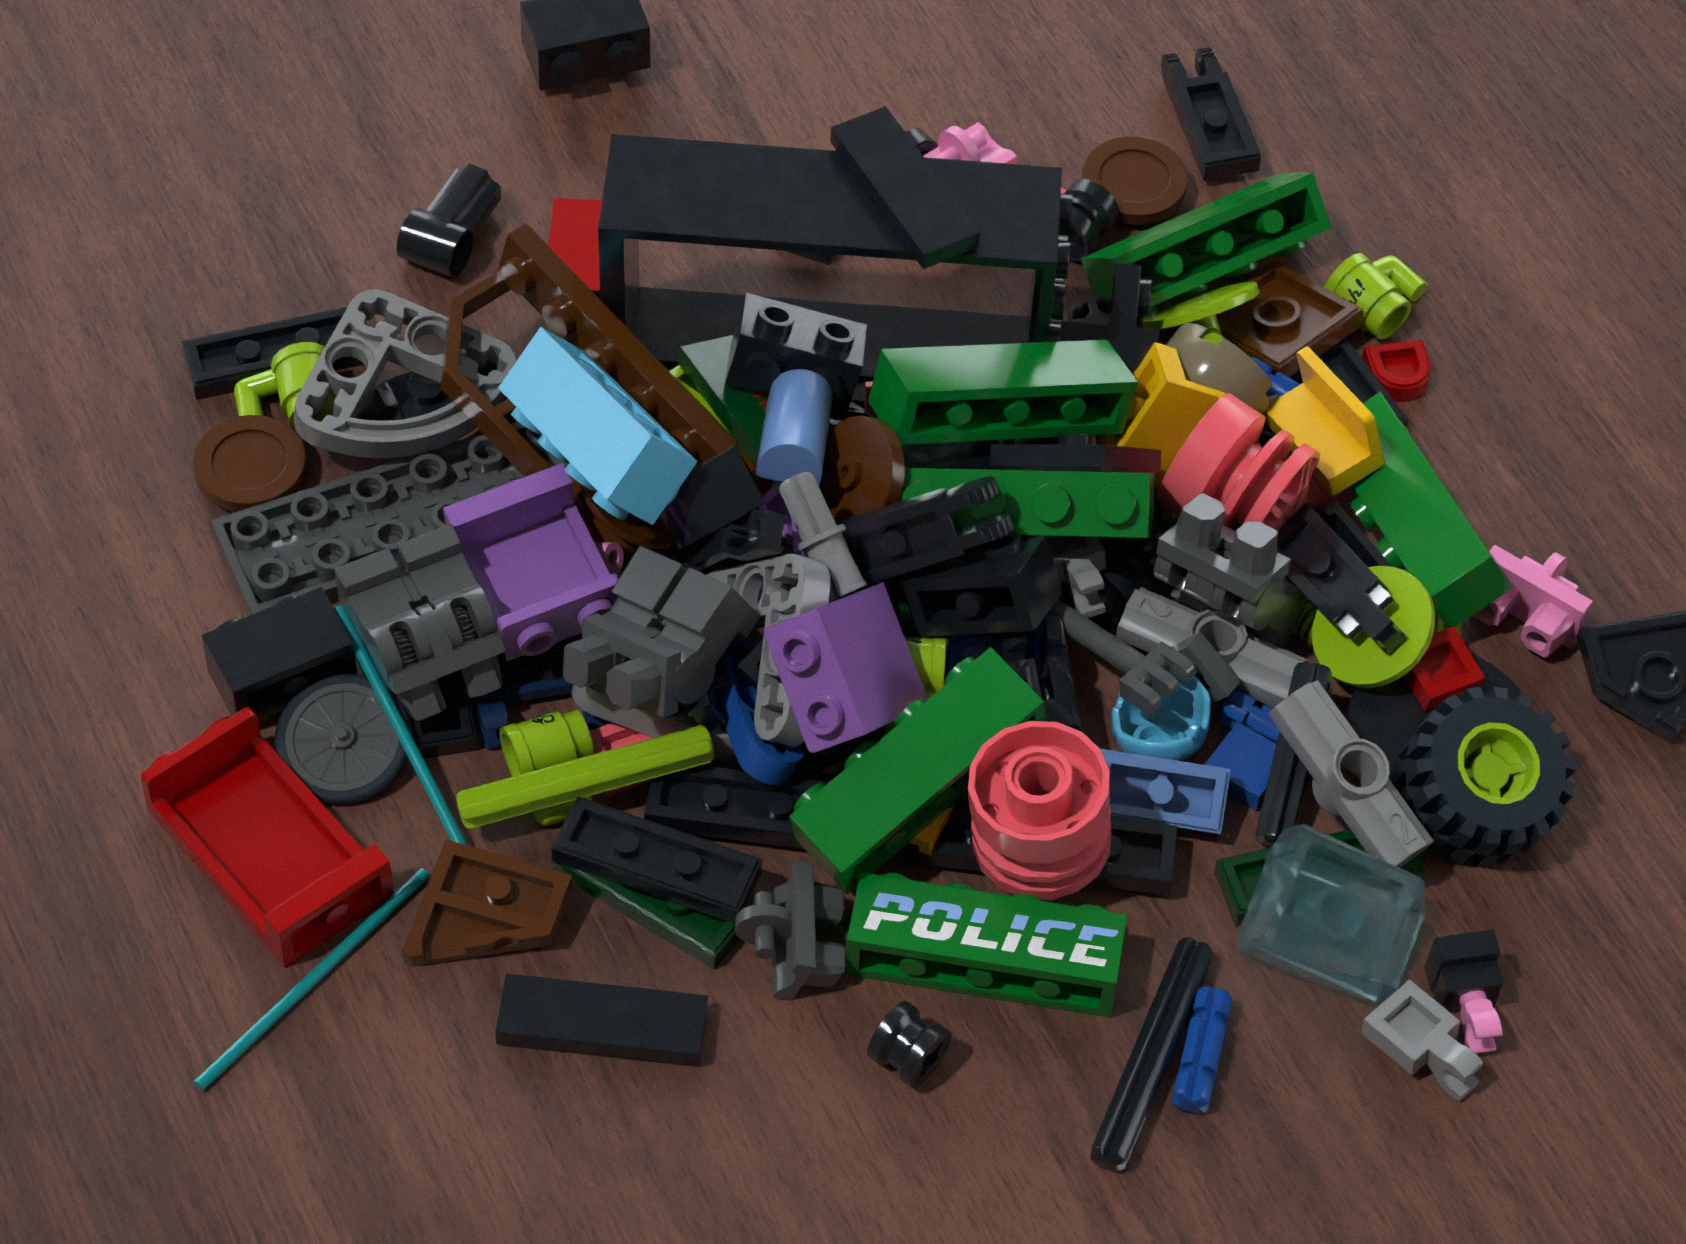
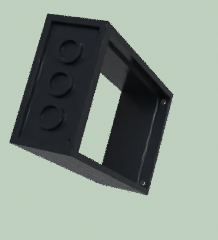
[598,134,1073,409]

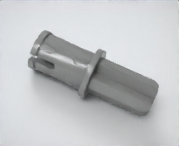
[779,471,867,603]

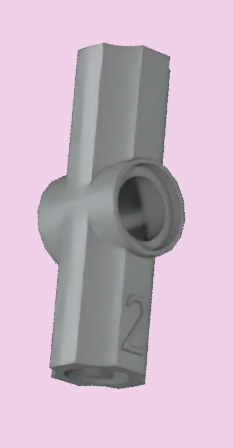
[1116,587,1310,708]
[1268,680,1434,876]

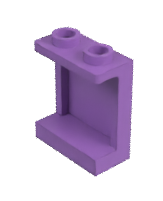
[443,463,620,662]
[763,583,928,753]

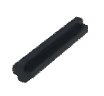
[1255,661,1332,848]

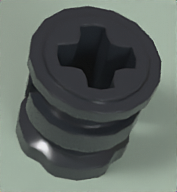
[1069,547,1153,631]

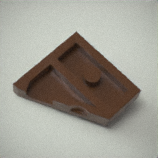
[401,839,574,966]

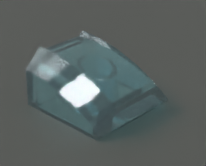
[1238,824,1425,1005]

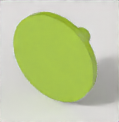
[1141,282,1260,346]
[1312,566,1435,688]

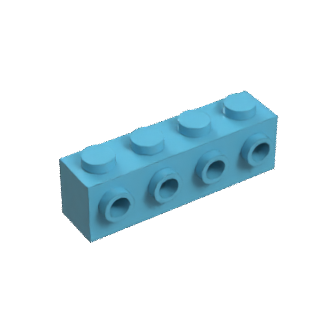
[498,327,697,525]

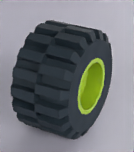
[1394,687,1577,867]

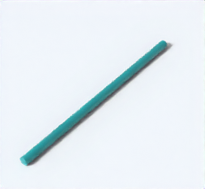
[334,604,468,845]
[193,868,430,1091]

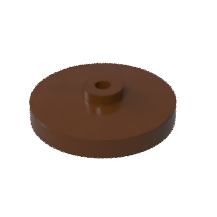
[1081,136,1187,225]
[193,415,307,512]
[819,416,905,522]

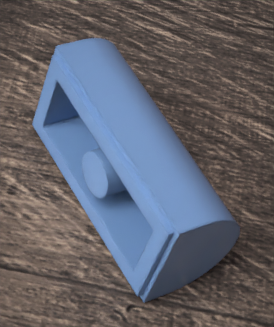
[755,369,833,486]
[1101,749,1231,835]

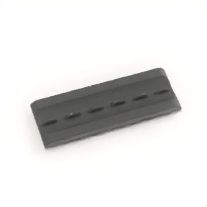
[211,421,588,615]

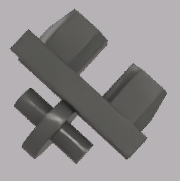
[735,860,846,1000]

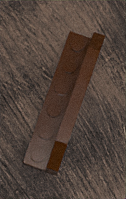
[440,223,774,565]

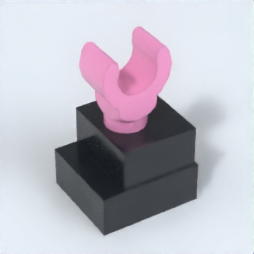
[1424,929,1503,1054]

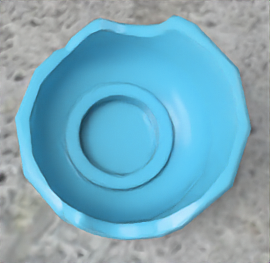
[1111,676,1211,761]

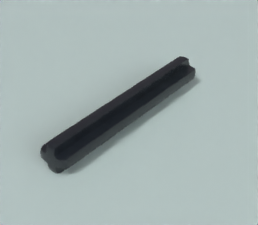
[1090,937,1212,1172]

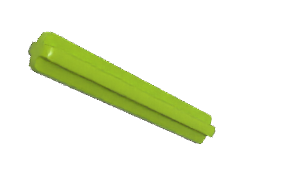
[456,725,714,829]

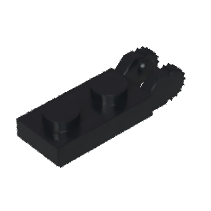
[1161,47,1261,181]
[835,476,1014,585]

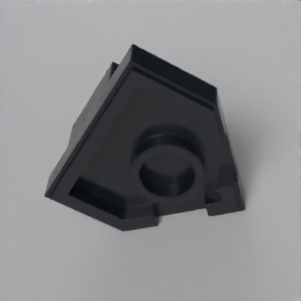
[1576,610,1686,743]

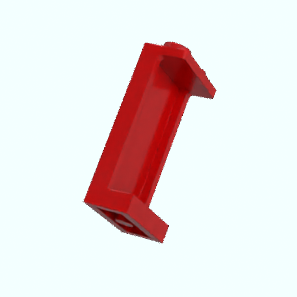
[141,707,394,968]

